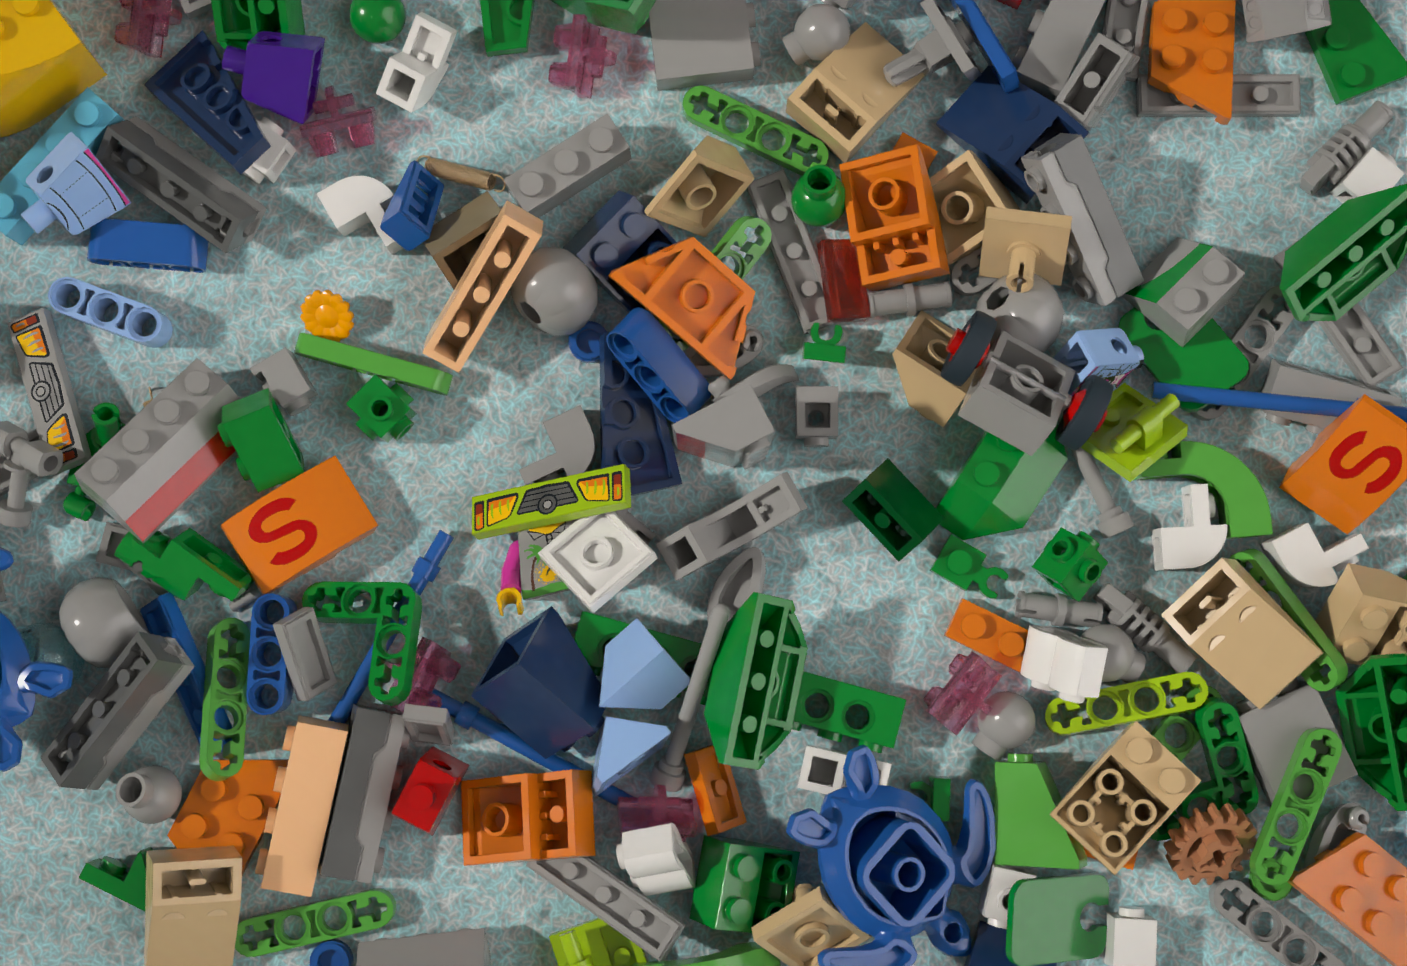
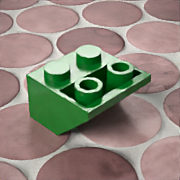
[689,835,800,933]

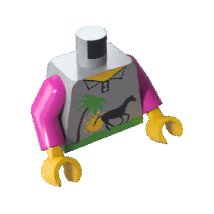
[496,519,576,616]

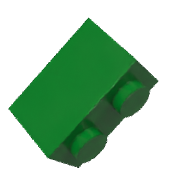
[218,388,305,493]

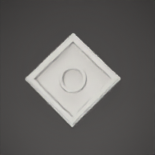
[538,511,658,613]

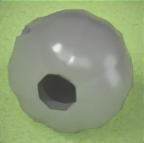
[510,247,598,336]
[975,274,1064,353]
[59,577,149,668]

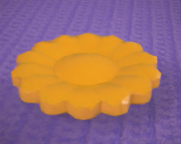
[300,290,354,342]

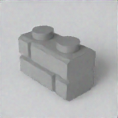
[1054,33,1140,128]

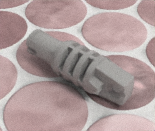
[1300,101,1393,196]
[1093,583,1197,673]

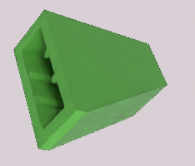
[995,753,1087,869]

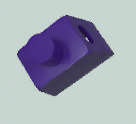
[222,31,325,124]

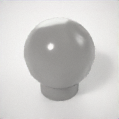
[782,4,850,66]
[1081,624,1146,683]
[972,691,1036,761]
[116,765,182,824]

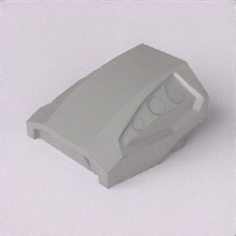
[1242,0,1332,43]

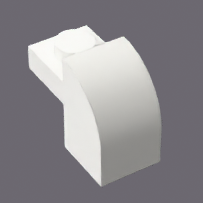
[376,12,457,113]
[317,176,403,255]
[1152,484,1227,571]
[1260,523,1369,588]
[797,745,892,794]

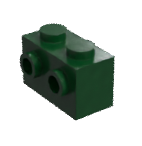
[842,458,945,562]

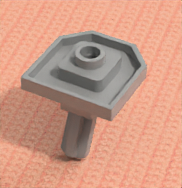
[883,0,982,87]

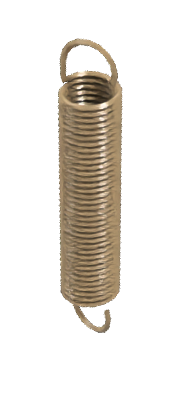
[416,155,506,193]

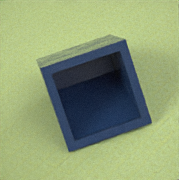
[471,606,606,759]

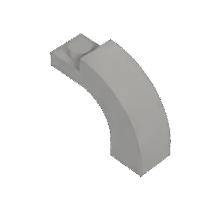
[656,472,808,581]

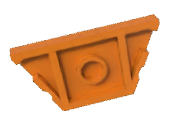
[1147,0,1236,125]
[608,237,756,380]
[167,759,289,876]
[1287,832,1407,966]

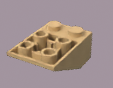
[786,22,925,163]
[1161,557,1324,709]
[1315,563,1407,665]
[1049,721,1202,875]
[144,846,242,966]

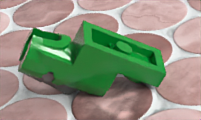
[114,528,254,602]

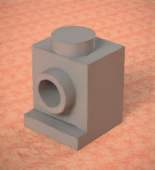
[250,347,318,416]
[795,386,838,448]

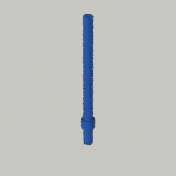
[1151,382,1407,423]
[328,530,454,724]
[427,688,653,822]

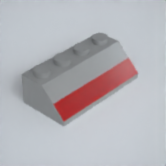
[74,358,240,544]
[672,384,775,469]

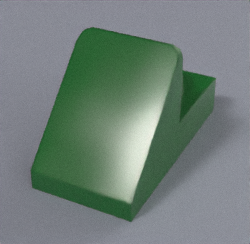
[79,847,153,911]

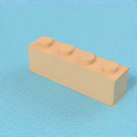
[422,200,543,373]
[255,715,348,897]

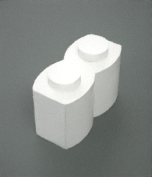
[1020,625,1108,703]
[616,823,696,896]

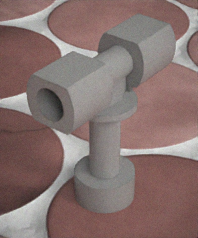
[0,421,63,528]

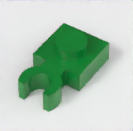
[929,534,1008,599]

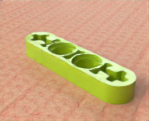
[1045,672,1208,736]

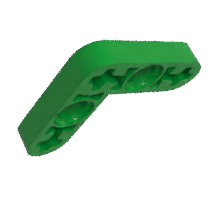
[302,581,422,706]
[1150,697,1259,841]

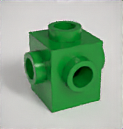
[346,374,417,443]
[1032,527,1108,602]

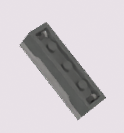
[96,116,267,253]
[1021,133,1144,306]
[40,631,195,790]
[318,704,411,884]

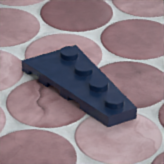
[144,30,271,175]
[599,331,682,496]

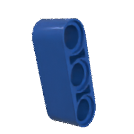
[87,219,209,273]
[606,307,712,423]
[246,593,297,715]

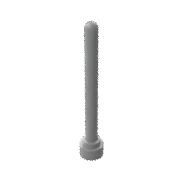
[1058,411,1134,539]
[650,603,730,792]

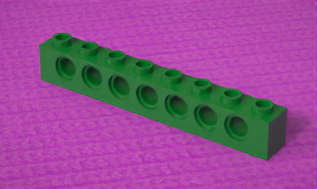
[574,611,906,753]

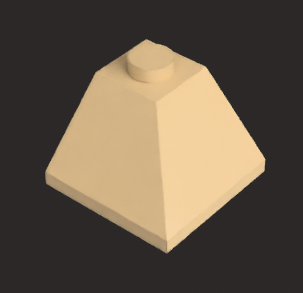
[644,135,755,237]
[929,150,1020,265]
[892,310,977,428]

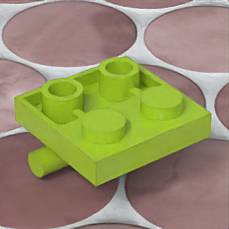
[1081,383,1188,482]
[549,918,648,966]

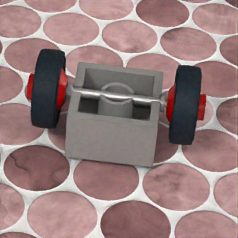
[941,311,1114,456]

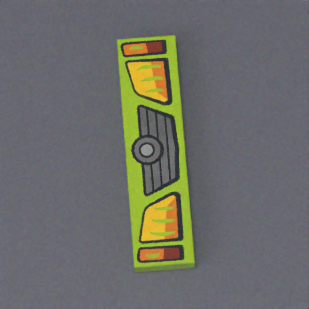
[472,464,631,540]

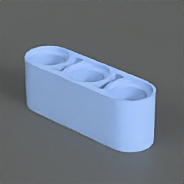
[48,277,173,348]

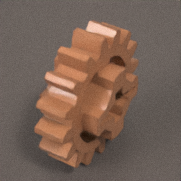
[1163,803,1257,885]

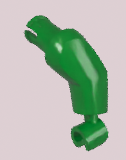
[63,402,126,521]

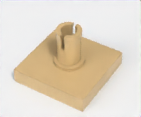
[979,206,1072,293]
[751,883,871,966]

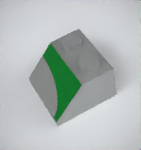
[1122,237,1245,347]

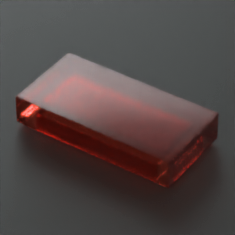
[817,239,870,322]

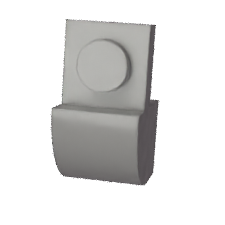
[519,405,597,485]

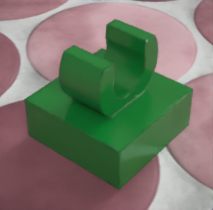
[802,322,846,363]
[909,776,951,821]

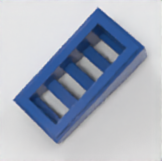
[380,160,444,251]

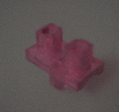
[114,0,182,58]
[548,14,617,99]
[299,85,377,158]
[388,636,461,712]
[923,651,1002,736]
[617,784,697,842]

